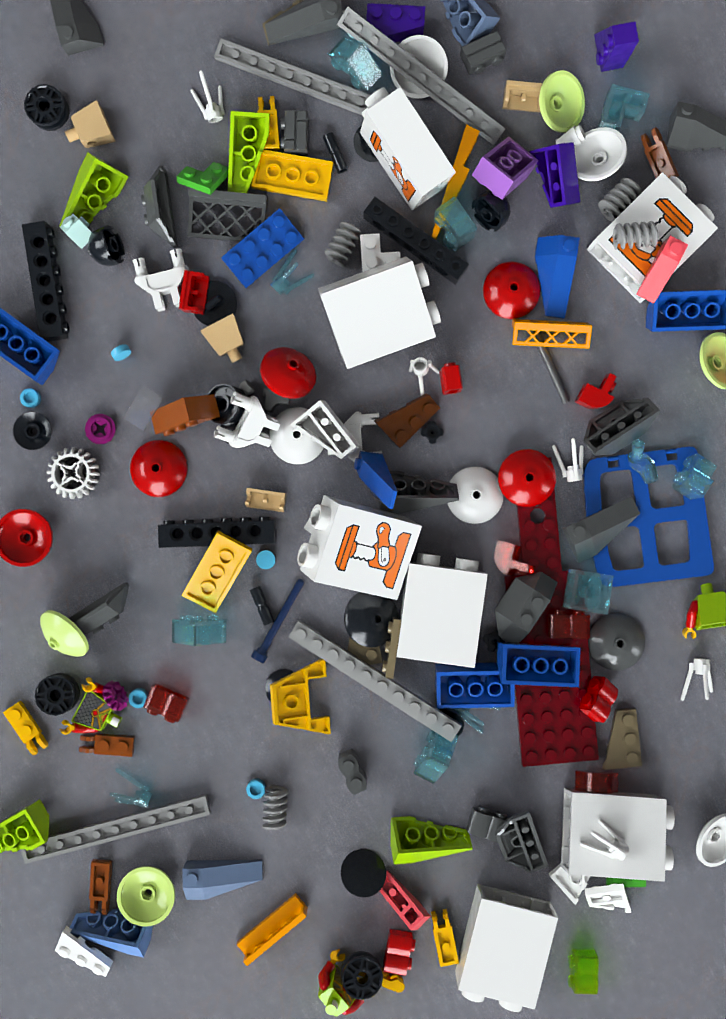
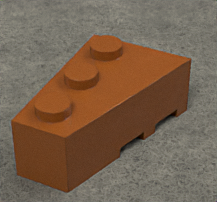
[150,394,220,436]

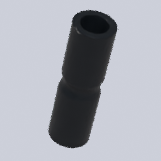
[323,132,348,174]
[250,586,274,626]

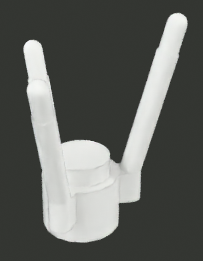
[191,70,225,123]
[409,357,439,396]
[552,438,584,482]
[681,658,713,701]
[580,819,629,861]

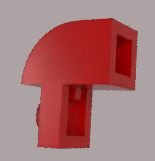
[574,373,617,409]

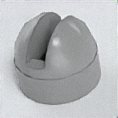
[239,379,255,396]

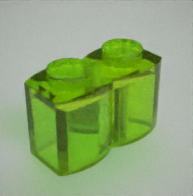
[568,949,598,994]

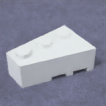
[290,400,361,459]

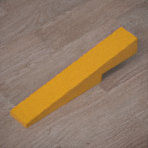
[431,124,480,240]

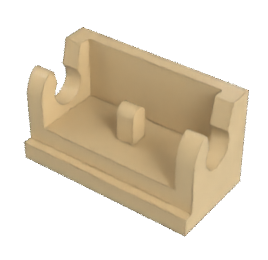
[502,80,543,112]
[245,488,287,512]

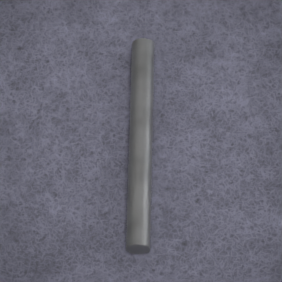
[534,333,570,404]

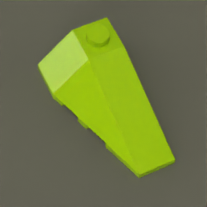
[228,111,270,193]
[59,152,129,227]
[0,799,50,853]
[390,816,473,864]

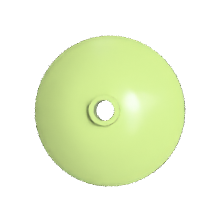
[539,70,585,133]
[699,332,726,389]
[40,610,89,657]
[117,866,175,927]

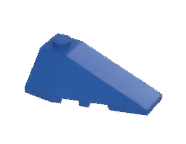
[535,235,580,319]
[354,451,397,509]

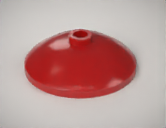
[483,261,540,319]
[260,347,316,399]
[130,440,188,497]
[498,449,556,507]
[0,509,53,567]

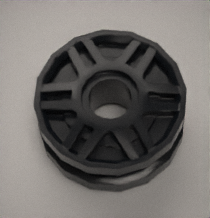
[24,84,70,131]
[207,384,246,427]
[35,673,80,716]
[340,951,383,1000]

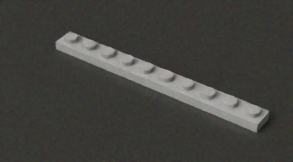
[337,7,505,145]
[214,38,371,115]
[289,620,462,742]
[21,794,211,864]

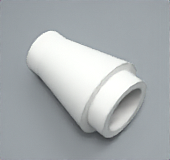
[555,125,586,146]

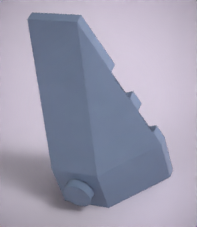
[440,0,500,46]
[182,860,263,900]

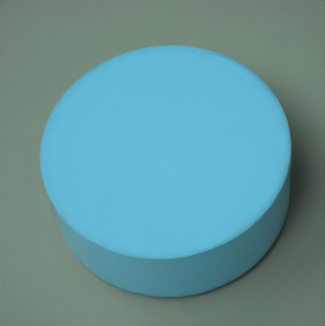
[111,344,131,361]
[20,388,41,408]
[256,550,276,569]
[129,688,149,708]
[246,778,266,799]

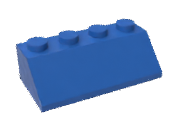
[646,289,726,332]
[0,308,60,385]
[497,642,581,687]
[435,662,515,709]

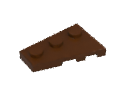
[374,393,440,448]

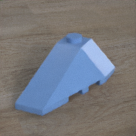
[70,909,153,958]

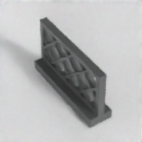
[187,188,268,242]

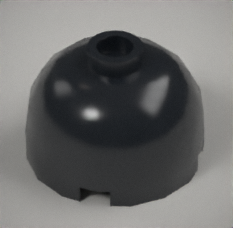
[472,191,511,232]
[88,225,125,266]

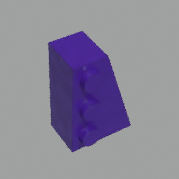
[365,3,425,52]

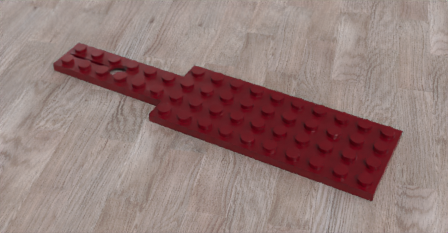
[504,457,599,767]

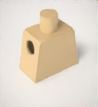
[65,100,115,148]
[200,313,244,363]

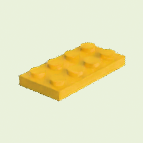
[251,150,334,202]
[181,531,252,613]

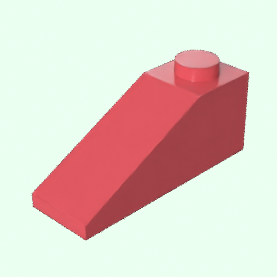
[636,235,688,303]
[380,870,431,931]

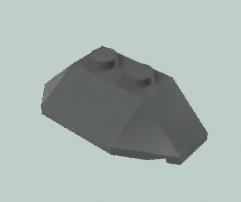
[141,166,178,248]
[583,398,660,455]
[494,572,558,643]
[69,582,129,634]
[495,810,548,873]

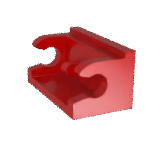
[179,270,210,315]

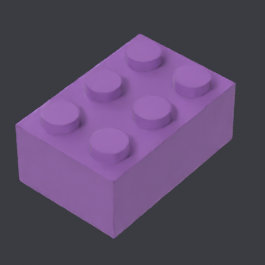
[472,137,539,199]

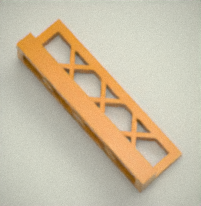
[512,319,592,349]
[237,893,308,966]

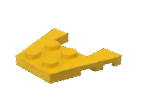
[270,659,331,734]

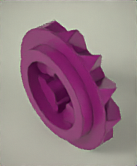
[85,414,116,444]
[103,680,129,711]

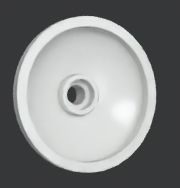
[390,35,448,99]
[574,127,627,181]
[269,407,324,464]
[447,467,504,524]
[696,813,726,867]

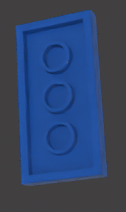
[221,208,304,288]

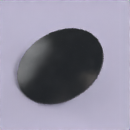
[194,281,237,326]
[340,849,386,898]

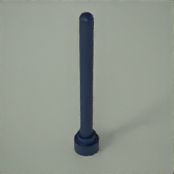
[251,579,304,664]

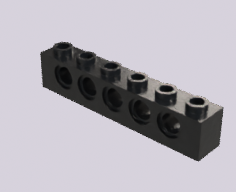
[363,197,469,285]
[22,221,70,342]
[158,517,276,548]

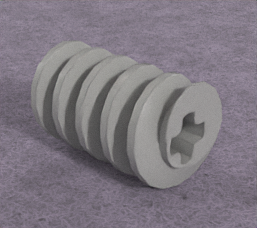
[598,178,642,222]
[613,221,658,250]
[324,222,362,267]
[262,786,288,830]

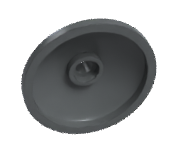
[588,613,645,670]

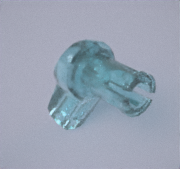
[627,440,659,484]

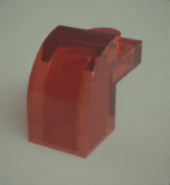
[494,540,536,576]
[575,770,619,794]

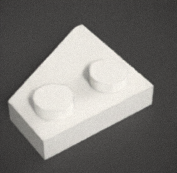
[585,884,631,913]

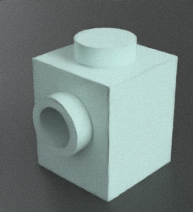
[60,214,92,249]

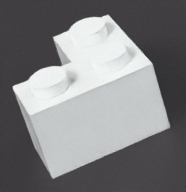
[360,233,401,272]

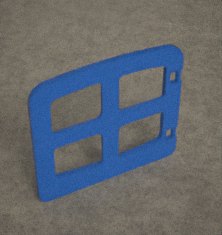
[583,447,714,587]

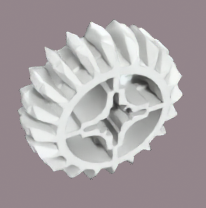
[46,447,100,499]

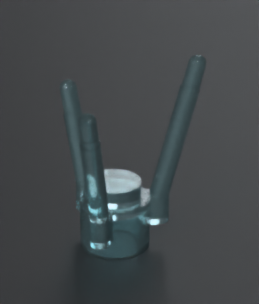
[270,249,314,295]
[452,707,501,734]
[109,768,152,808]

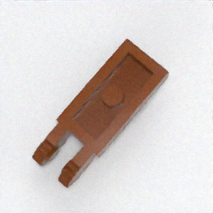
[641,127,679,178]
[79,733,135,757]
[89,859,112,915]

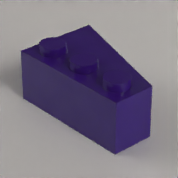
[594,21,639,72]
[529,142,581,208]

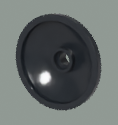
[344,592,398,647]

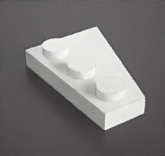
[549,863,590,905]
[55,925,114,977]

